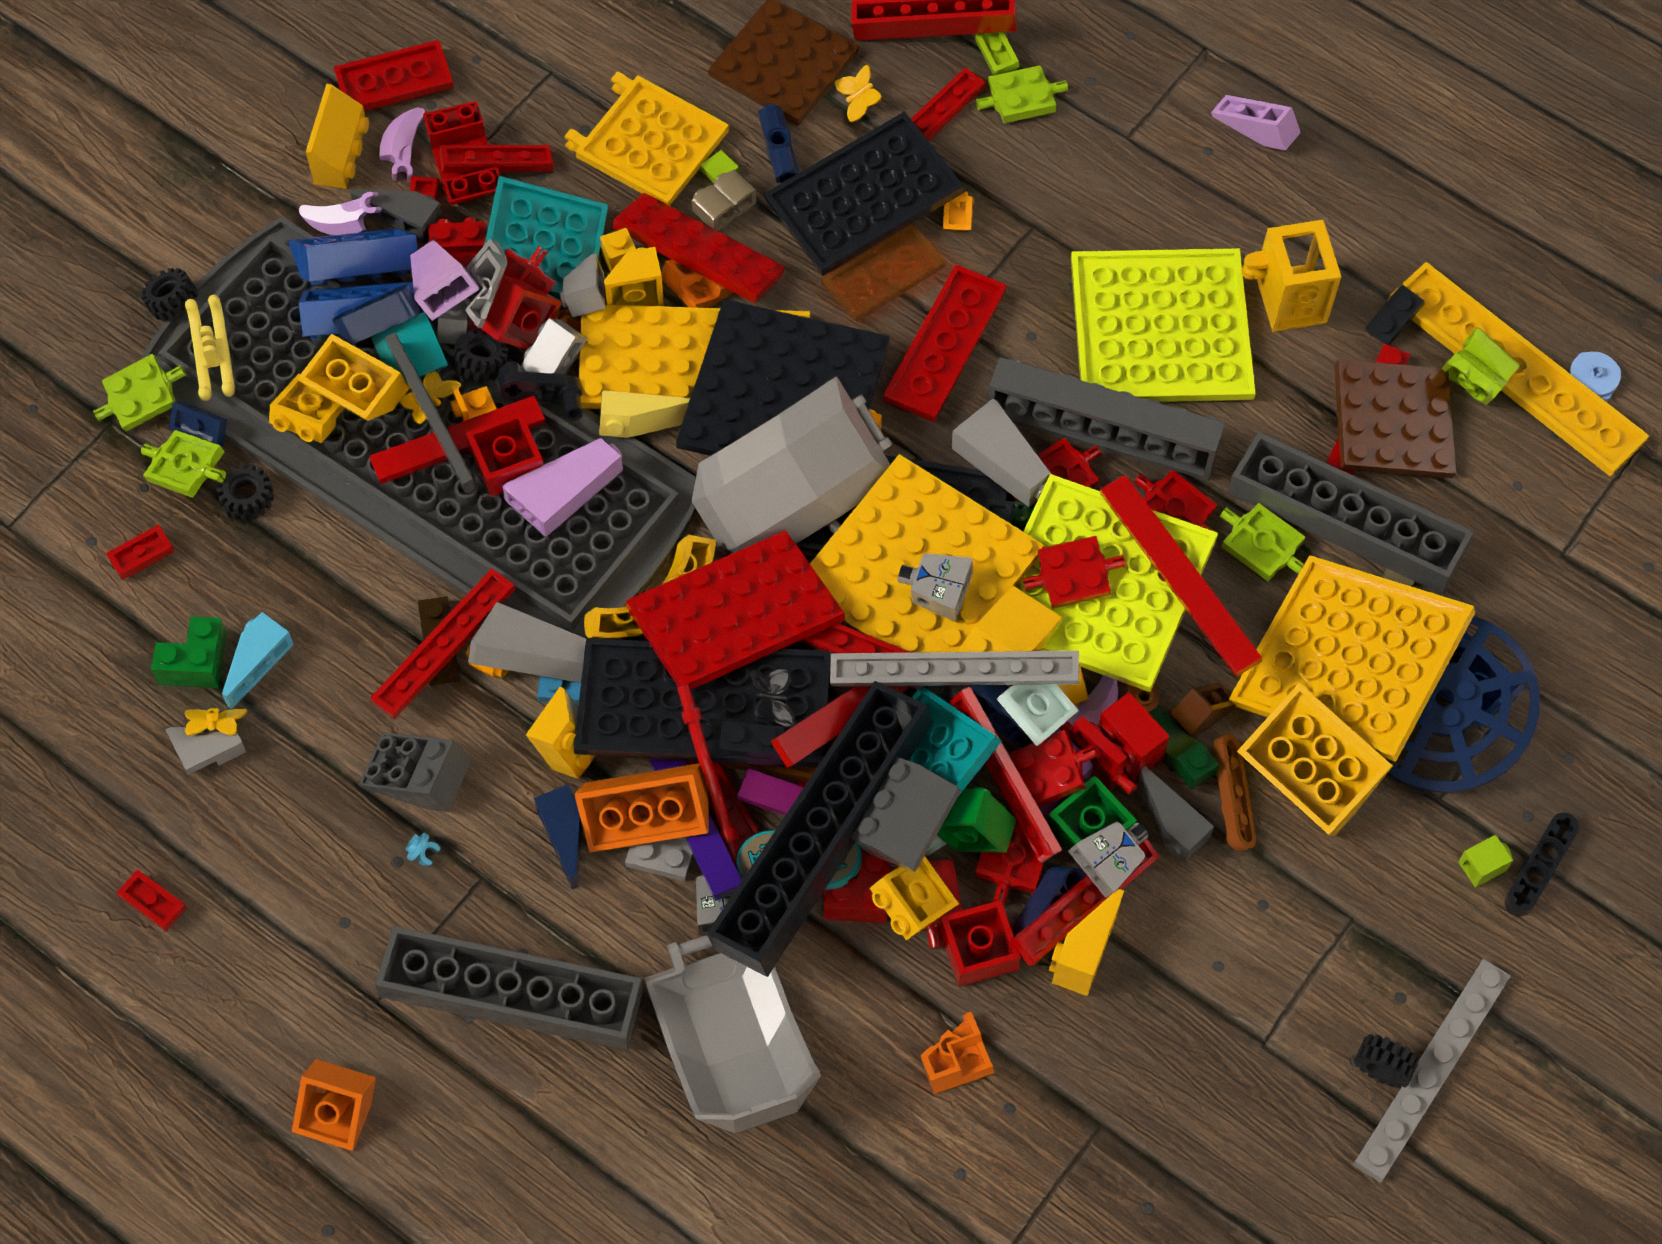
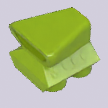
[1442,327,1520,405]

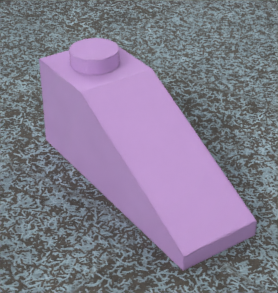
[1211,95,1301,151]

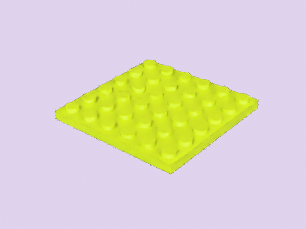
[1071,248,1256,402]
[1016,474,1218,692]

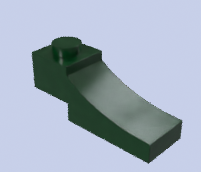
[1148,705,1219,790]

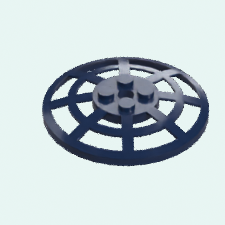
[1385,616,1540,793]

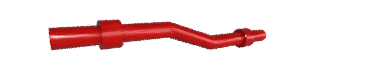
[677,684,739,866]

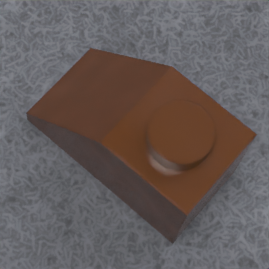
[1170,682,1236,736]

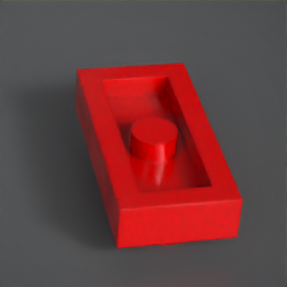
[106,524,175,580]
[116,869,187,932]

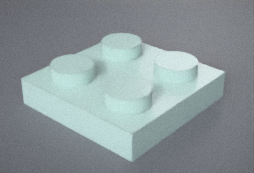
[997,684,1079,746]

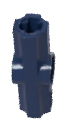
[758,103,799,183]

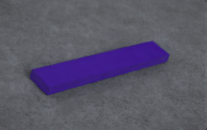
[648,758,742,901]

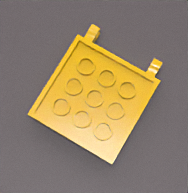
[564,72,729,206]

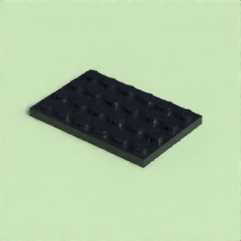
[764,111,965,276]

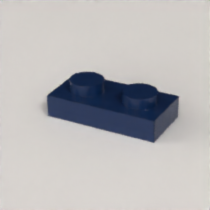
[168,401,227,447]

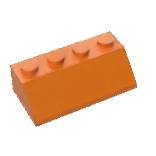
[574,763,709,853]

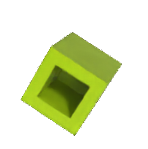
[1458,835,1513,888]

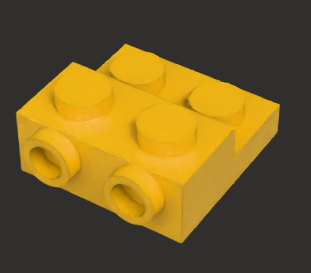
[269,374,345,443]
[869,856,959,941]

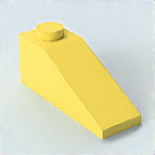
[599,390,690,438]

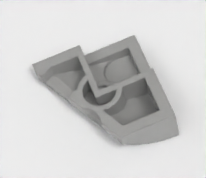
[165,727,246,775]

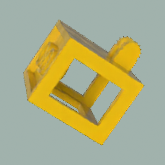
[1241,220,1341,332]

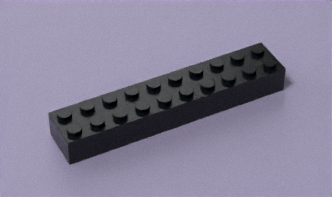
[707,681,933,977]

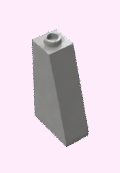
[952,399,1050,507]
[468,602,586,683]

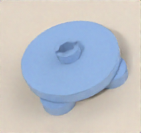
[1569,352,1621,402]

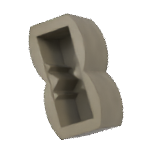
[692,170,756,231]

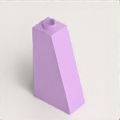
[410,240,480,321]
[503,438,623,537]

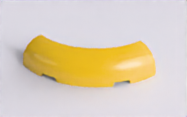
[584,535,716,639]

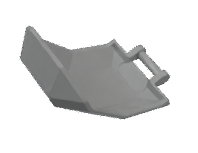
[691,376,892,554]
[644,935,821,1133]

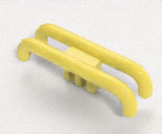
[185,295,235,401]

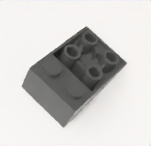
[359,732,473,812]

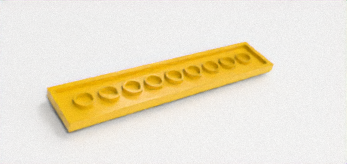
[1388,262,1649,477]

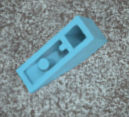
[222,612,294,709]

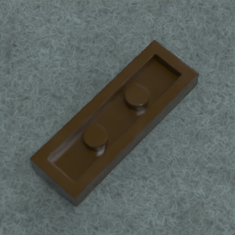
[418,596,460,686]

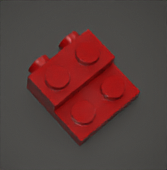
[429,217,487,268]

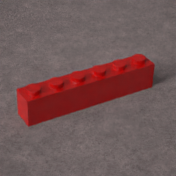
[851,0,1017,41]

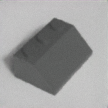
[851,757,961,872]

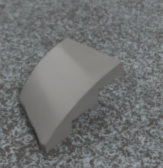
[464,238,508,329]

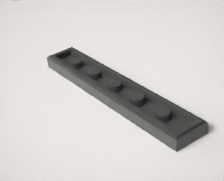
[385,333,476,494]

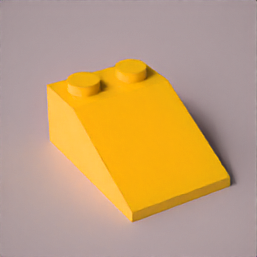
[957,585,1063,688]
[1049,889,1124,996]

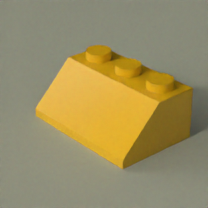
[306,84,369,189]
[297,334,409,421]

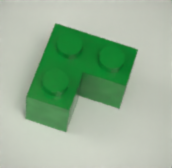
[151,616,227,688]

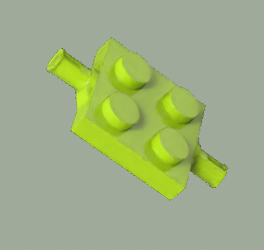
[976,65,1068,123]
[93,354,187,432]
[141,430,226,498]
[1220,502,1305,581]

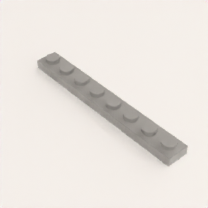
[830,651,1079,687]
[1353,959,1511,1183]

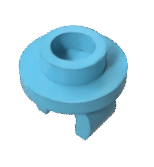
[405,833,441,867]

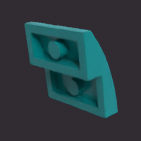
[371,312,448,383]

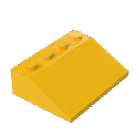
[1237,683,1393,837]

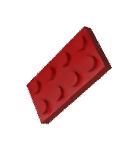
[333,40,454,111]

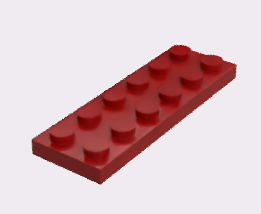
[612,192,785,303]
[883,264,1007,423]

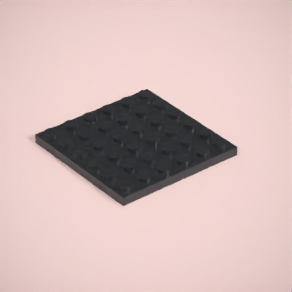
[676,299,890,456]

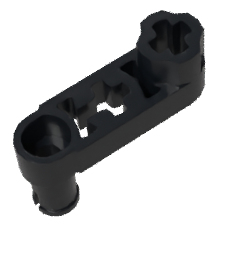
[498,361,583,421]

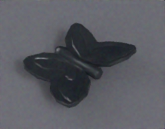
[750,669,796,728]

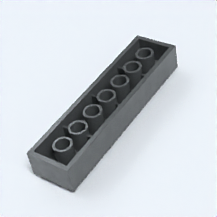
[987,357,1225,480]
[1228,432,1474,594]
[375,926,643,1051]

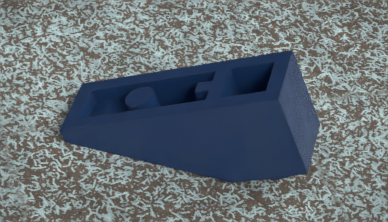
[534,784,582,889]

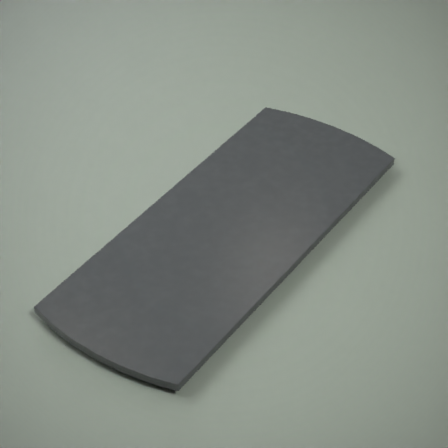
[140,216,697,638]

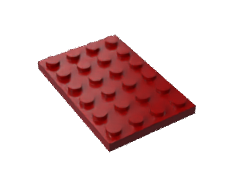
[625,530,845,690]

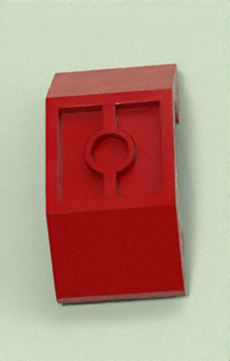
[423,101,500,206]

